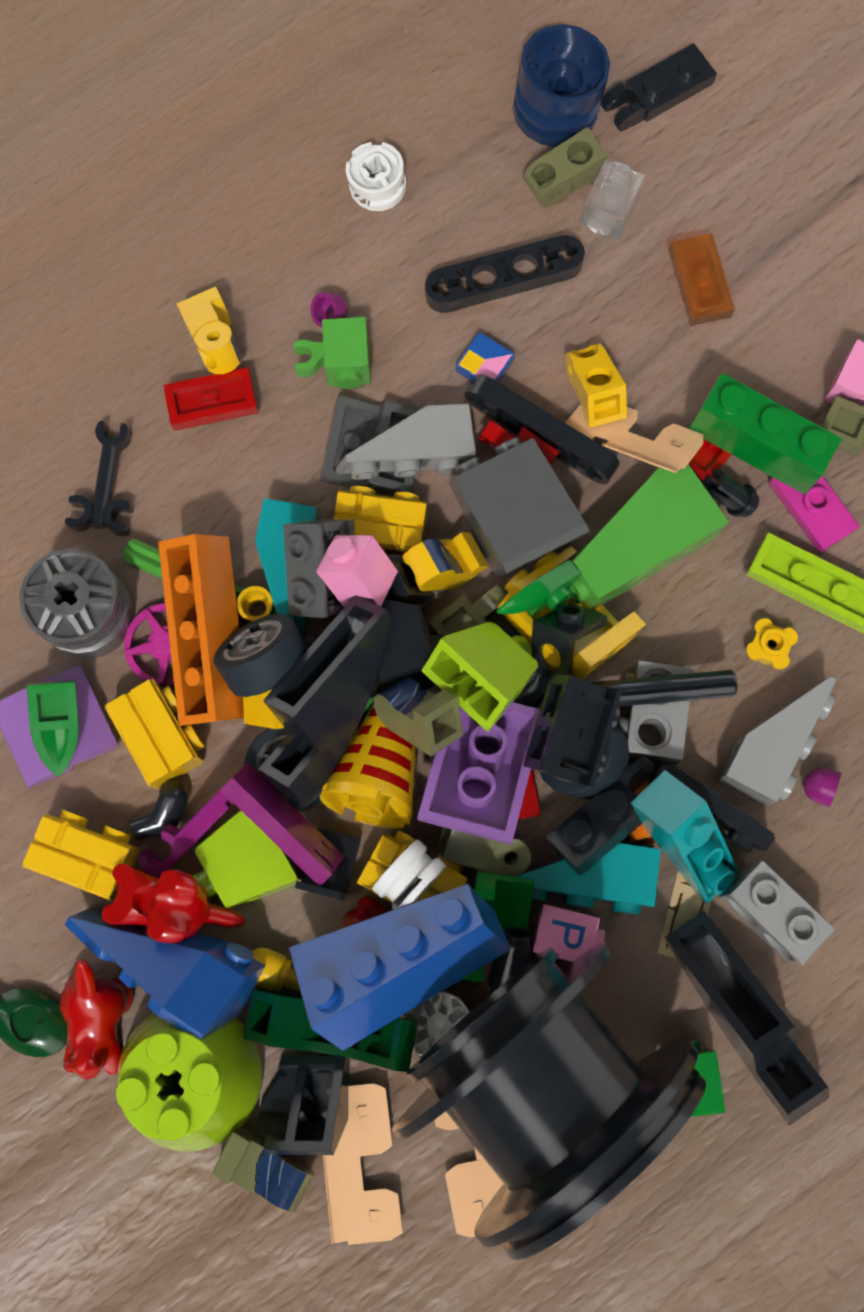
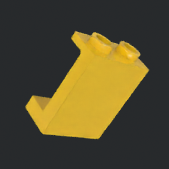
[497,546,646,680]

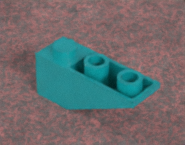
[255,498,320,635]
[631,770,740,904]
[517,843,661,916]

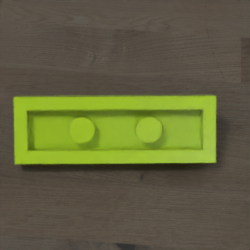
[745,532,864,634]

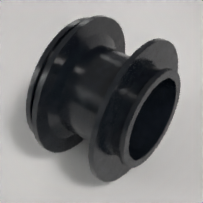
[392,942,706,1260]

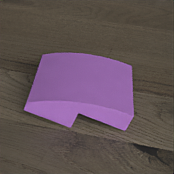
[0,665,117,789]

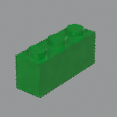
[689,373,842,495]

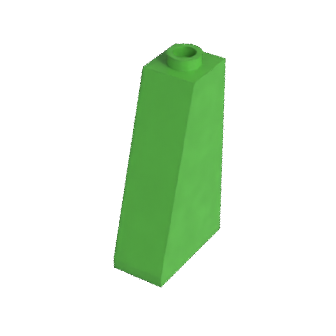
[569,464,729,610]

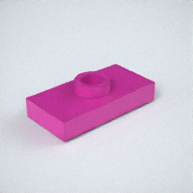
[769,476,860,554]

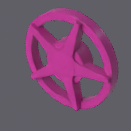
[124,603,174,687]

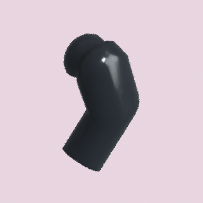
[129,780,188,841]

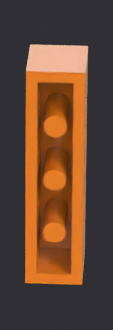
[158,534,244,726]

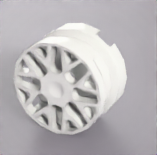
[346,142,406,211]
[372,839,447,910]
[406,991,469,1056]

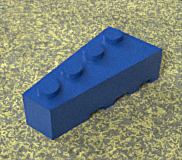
[289,884,511,1051]

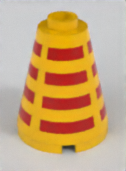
[320,704,417,829]

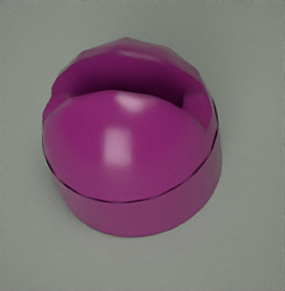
[310,292,348,328]
[804,768,842,808]

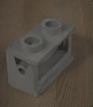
[283,519,355,618]

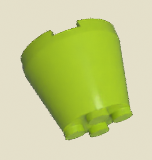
[116,1012,264,1151]

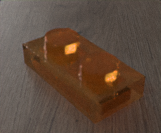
[668,233,735,326]

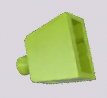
[421,622,539,732]
[193,810,302,909]

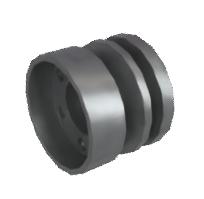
[19,548,135,660]

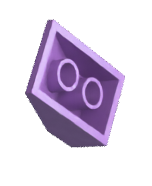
[417,703,540,845]

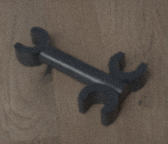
[65,421,134,536]

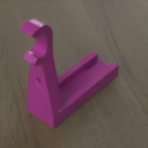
[137,762,344,887]

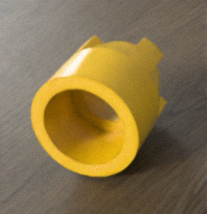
[237,586,277,624]

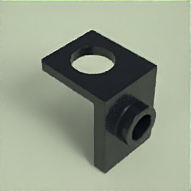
[531,603,607,679]
[295,828,361,901]

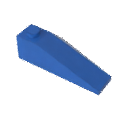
[65,907,265,1040]

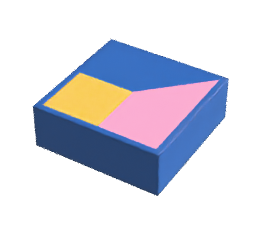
[456,332,515,382]

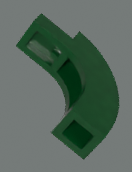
[244,989,418,1072]

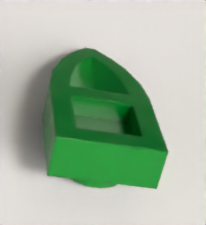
[496,560,581,616]
[26,680,80,776]

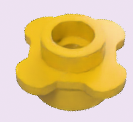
[746,618,798,670]

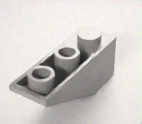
[336,404,476,480]
[717,676,837,807]

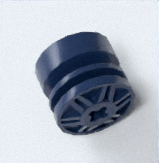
[512,24,611,147]

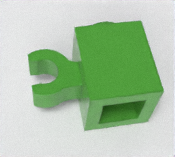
[294,317,371,389]

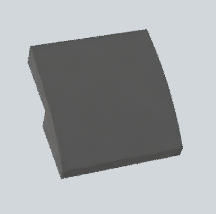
[319,395,419,495]

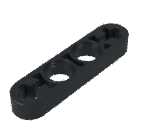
[425,235,585,313]
[464,375,620,484]

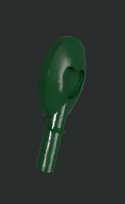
[0,988,68,1057]

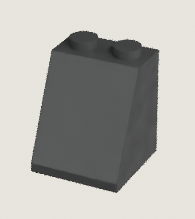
[449,437,590,578]

